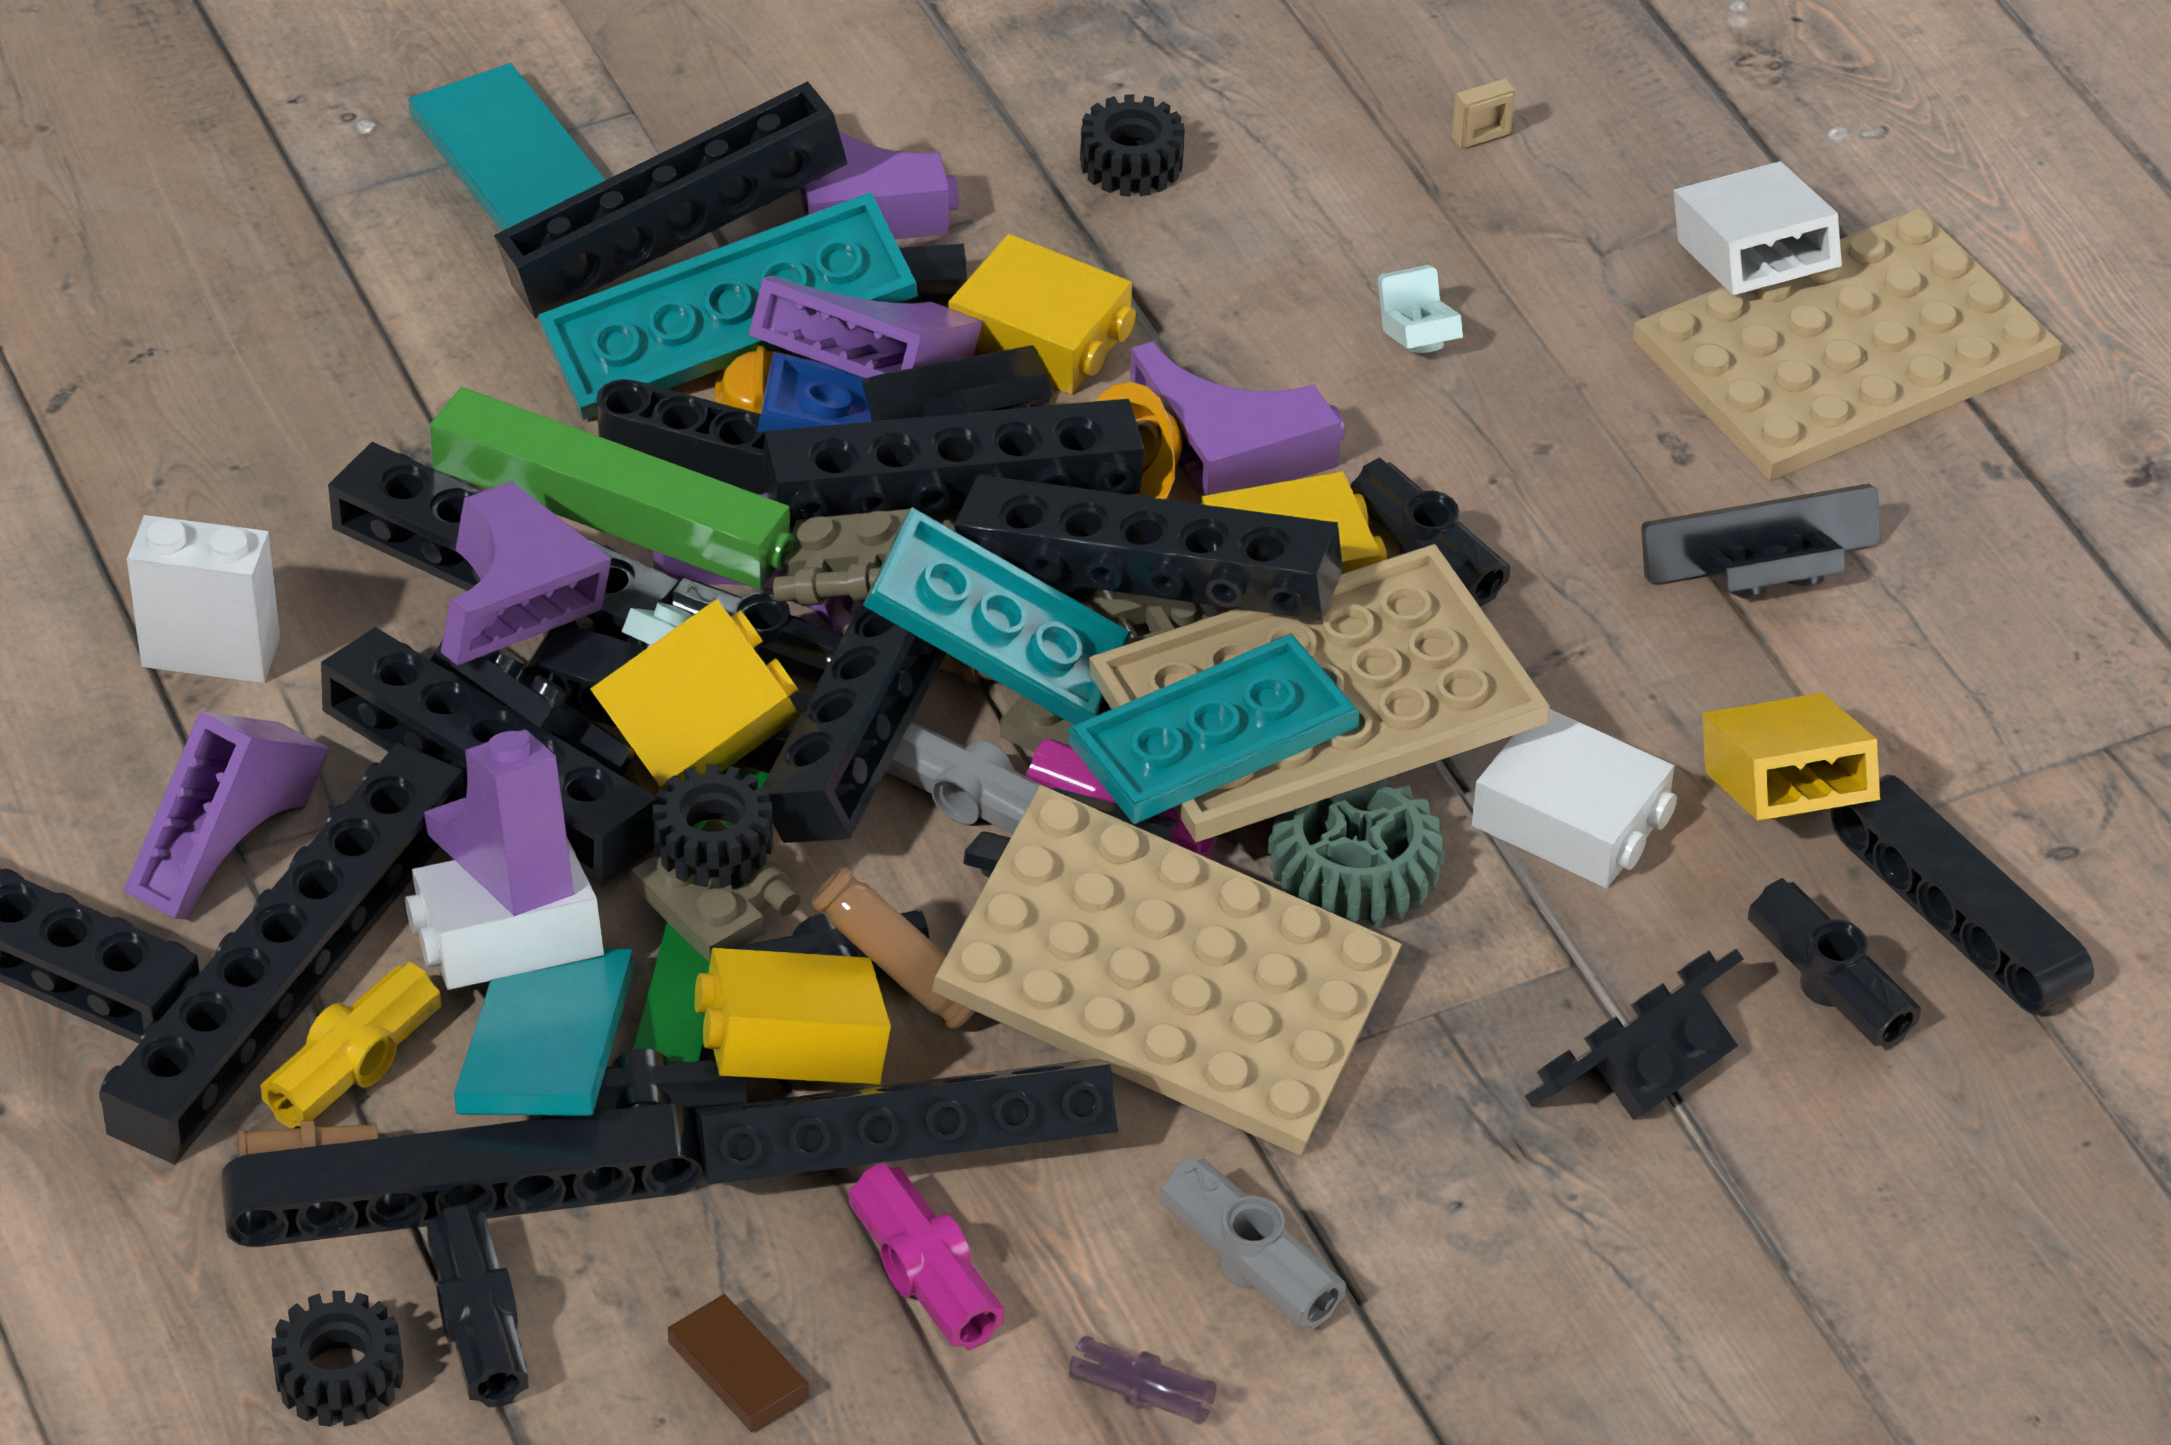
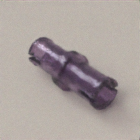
[1069,1335,1216,1425]

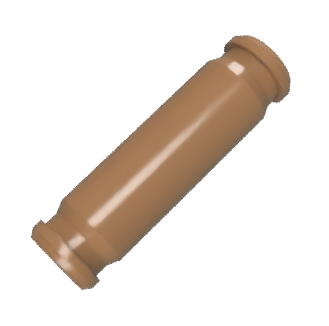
[811,867,976,1029]

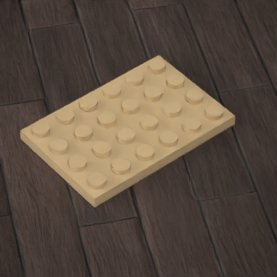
[1632,208,2062,481]
[1089,544,1549,843]
[931,785,1402,1156]

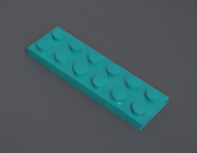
[538,192,918,421]

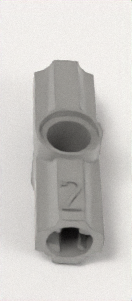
[886,721,1050,834]
[1160,1156,1346,1329]

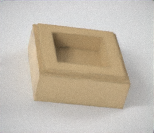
[1451,78,1515,149]

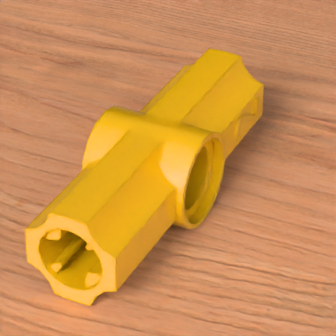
[260,962,441,1129]

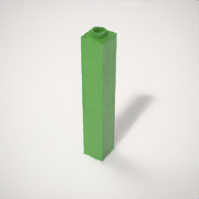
[430,386,795,590]

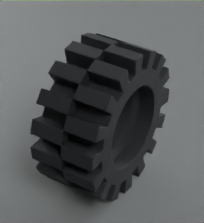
[1080,94,1185,197]
[653,764,773,887]
[271,1290,404,1427]

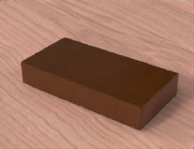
[667,1294,809,1433]

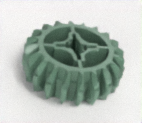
[1268,778,1445,928]

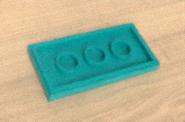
[408,63,605,231]
[863,508,1131,725]
[1068,633,1359,824]
[454,949,635,1116]

